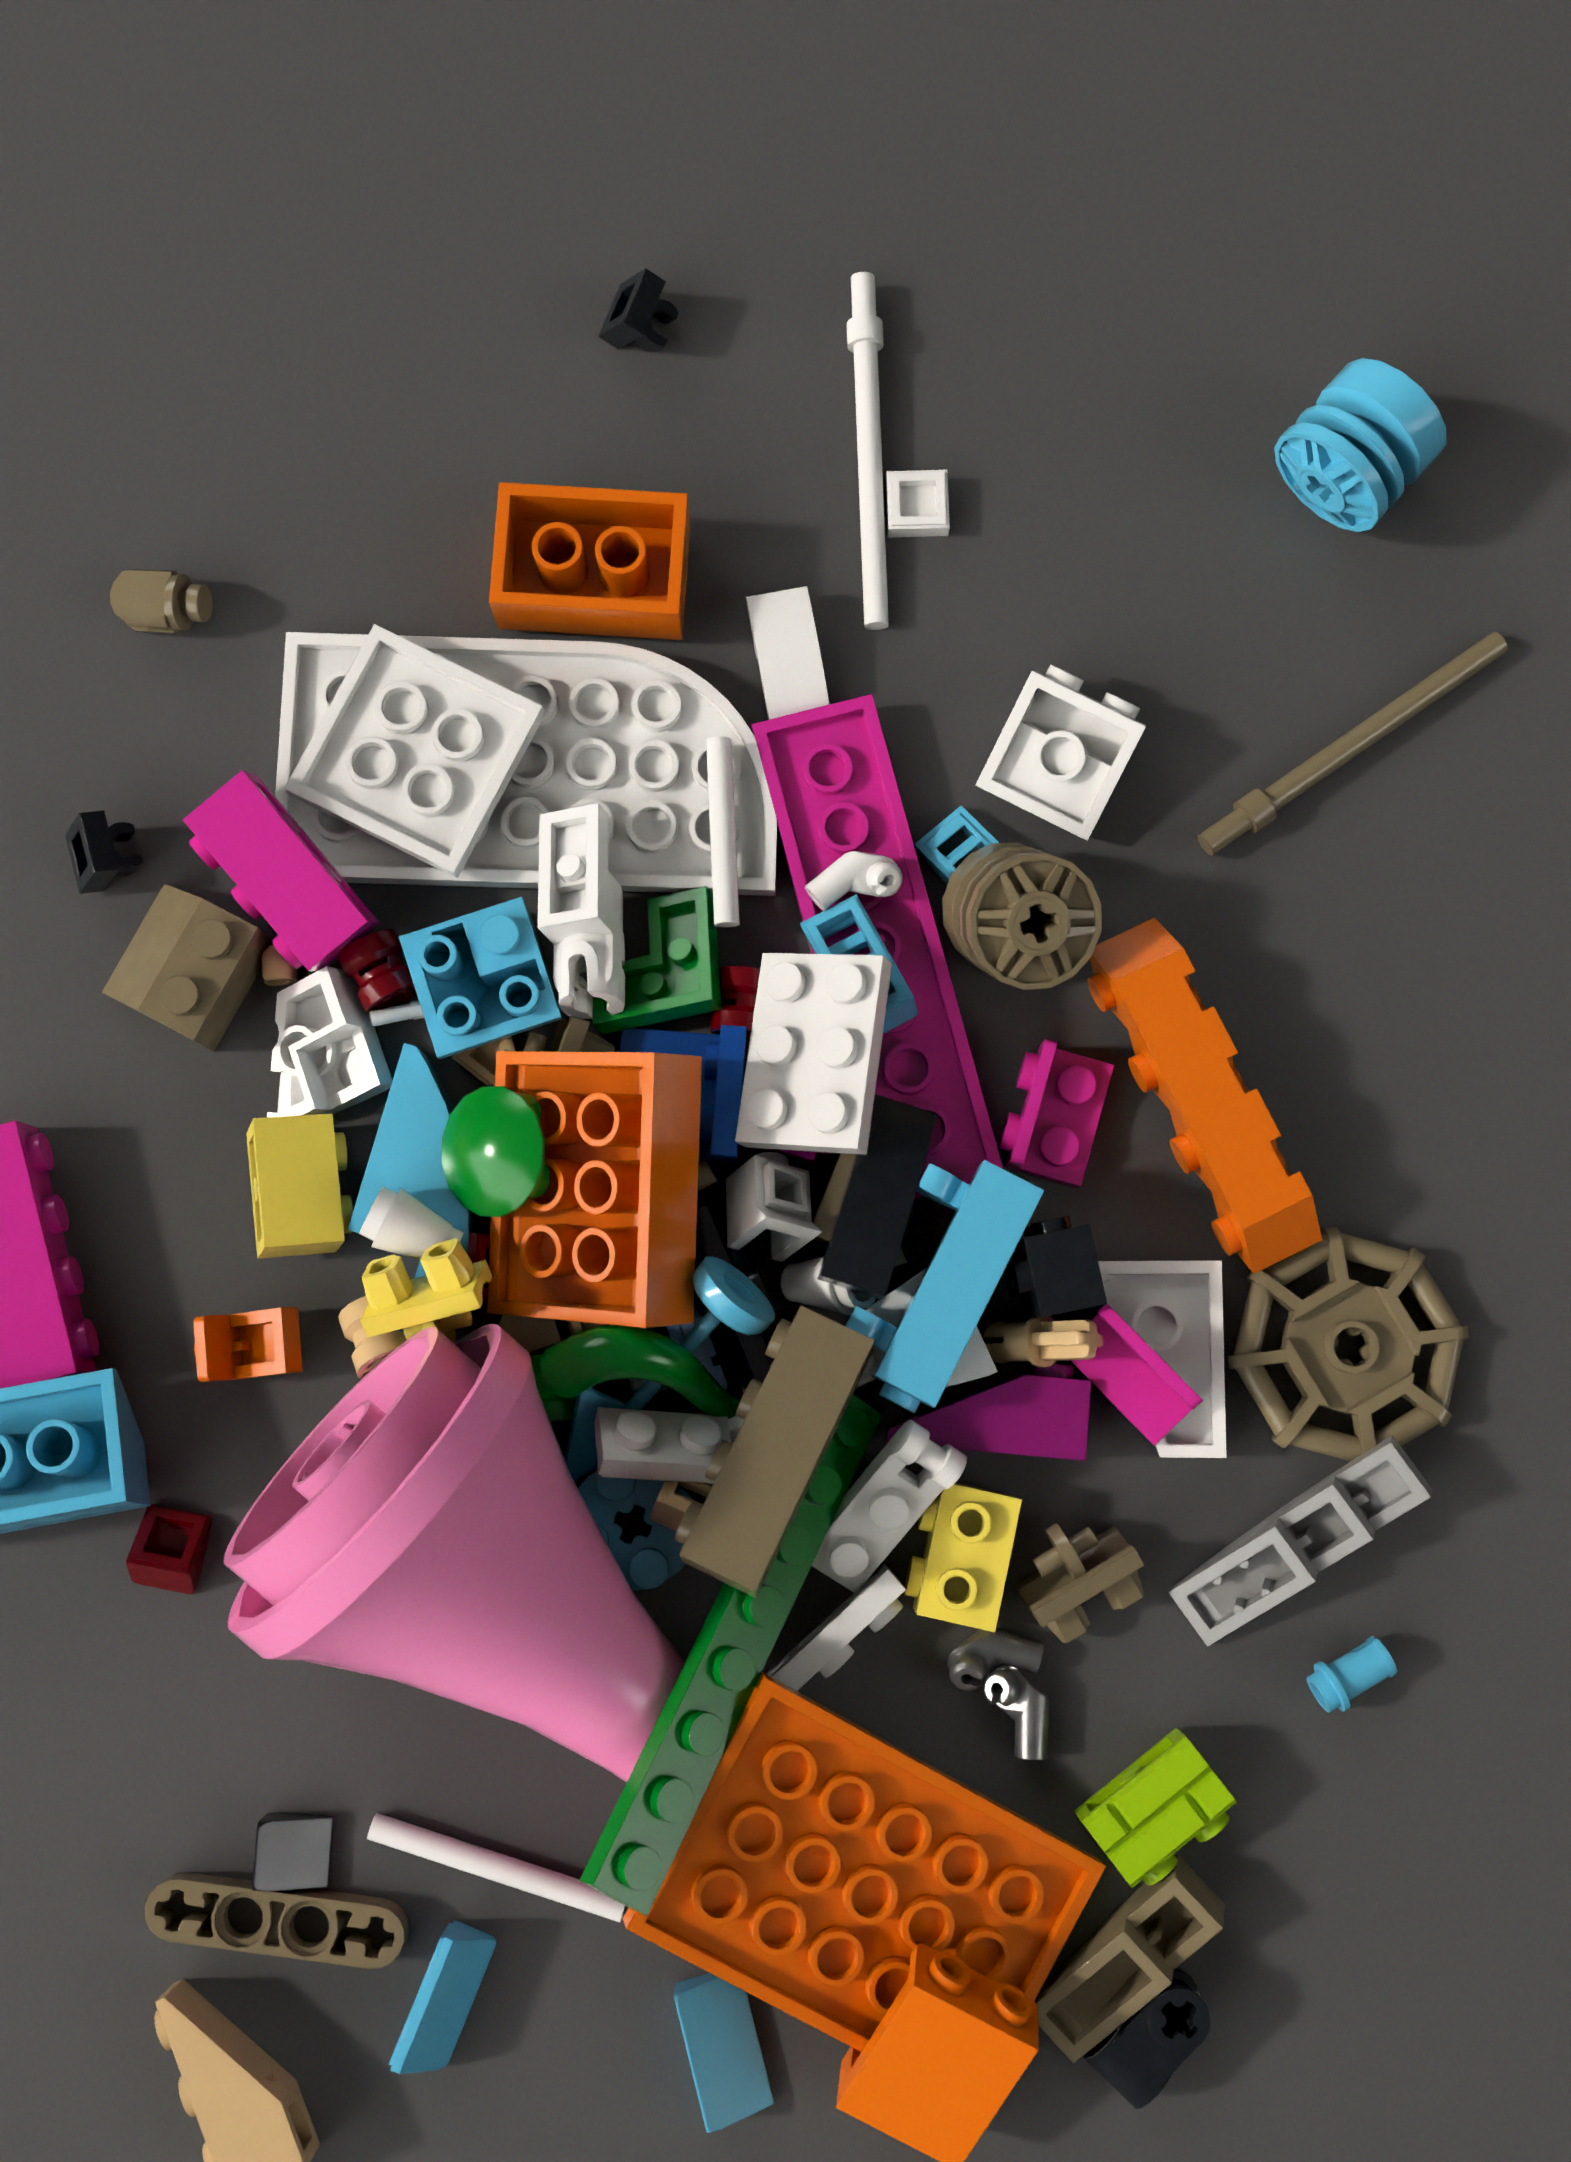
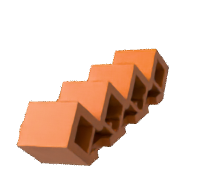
[1087,917,1323,1274]

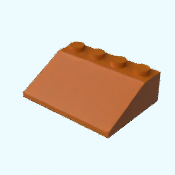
[487,1051,702,1328]

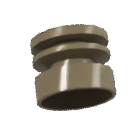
[942,842,1102,990]

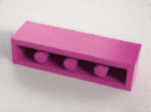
[0,1120,100,1389]

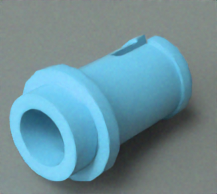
[1306,1636,1397,1713]

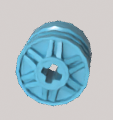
[1274,358,1447,532]

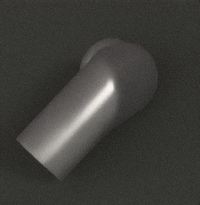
[947,1627,1044,1691]
[983,1665,1049,1760]

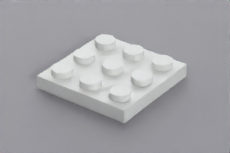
[284,624,546,878]

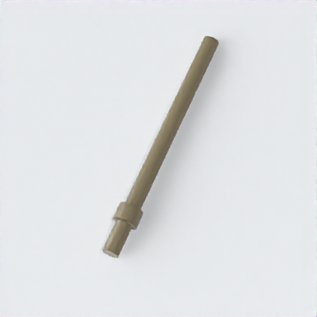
[1197,632,1508,856]

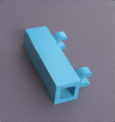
[846,1160,1044,1413]

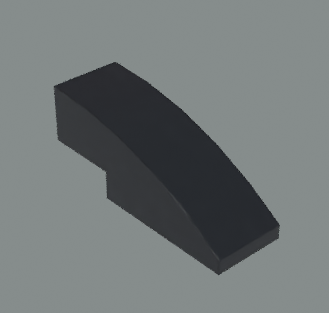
[817,1094,937,1299]

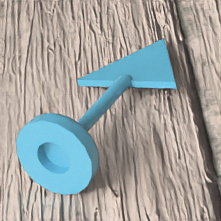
[564,1256,775,1481]

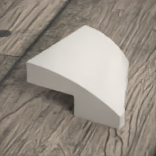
[267,966,393,1117]

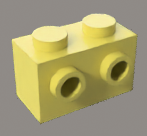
[246,1113,353,1259]
[904,1483,1022,1633]

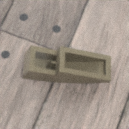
[1034,1854,1225,2064]

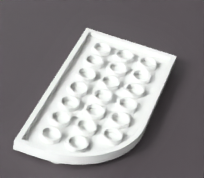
[275,632,777,896]

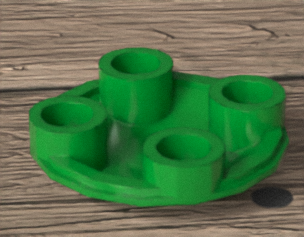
[441,1086,550,1217]

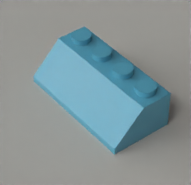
[0,1368,151,1534]

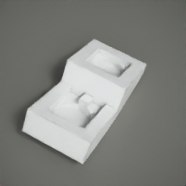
[746,586,830,720]

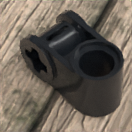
[1083,1968,1211,2109]

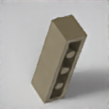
[675,1306,875,1598]

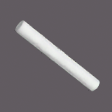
[706,736,740,928]

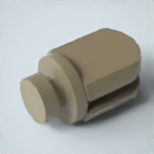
[110,569,213,634]

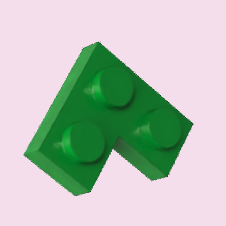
[593,886,721,1034]

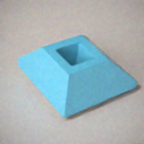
[399,896,562,1059]

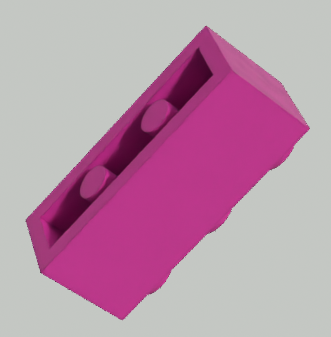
[183,770,380,971]

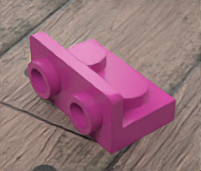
[998,1039,1114,1189]

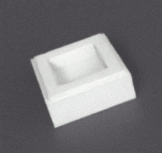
[886,470,950,538]

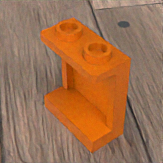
[836,1943,1039,2162]

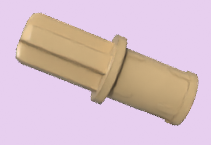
[983,1316,1104,1367]

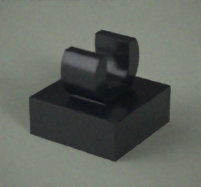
[598,268,679,352]
[65,810,143,894]

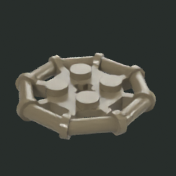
[1228,1226,1470,1461]

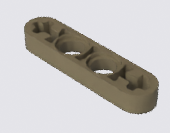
[145,1872,410,1969]

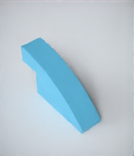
[348,1043,477,1330]

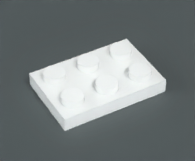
[735,953,892,1155]

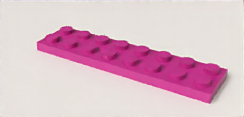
[751,694,1003,1200]

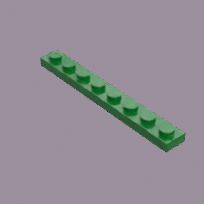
[580,1394,882,1916]

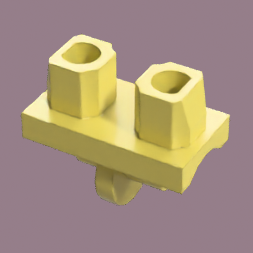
[360,1238,493,1344]

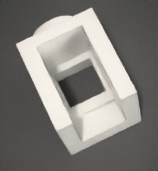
[726,1152,822,1262]

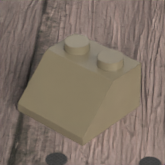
[102,884,273,1052]

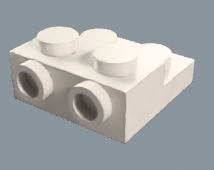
[975,664,1146,841]

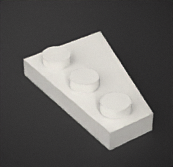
[1098,1261,1227,1458]

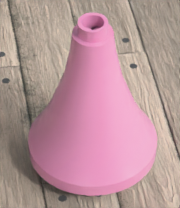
[224,1324,685,1783]

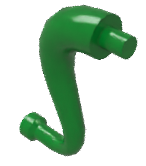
[534,1325,741,1419]

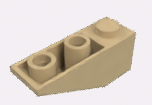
[154,1979,320,2162]

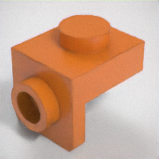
[193,1307,303,1382]

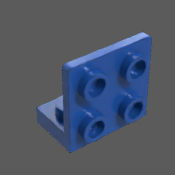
[620,1025,748,1164]

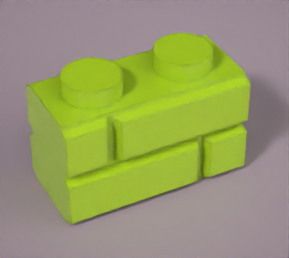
[1074,1728,1237,1888]

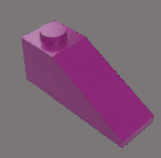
[884,1364,1091,1461]

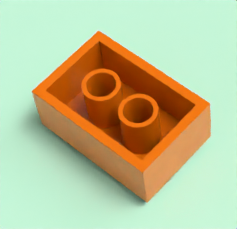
[489,482,691,640]

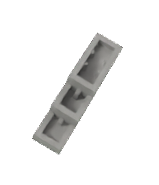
[1168,1435,1432,1647]

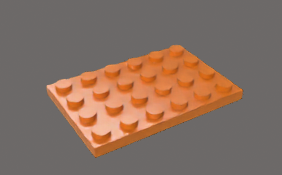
[622,1672,1106,2052]

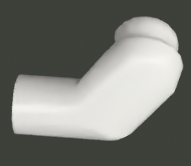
[804,851,903,911]

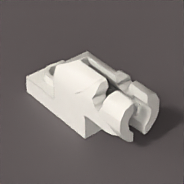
[538,803,625,1019]

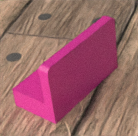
[1071,1304,1203,1446]

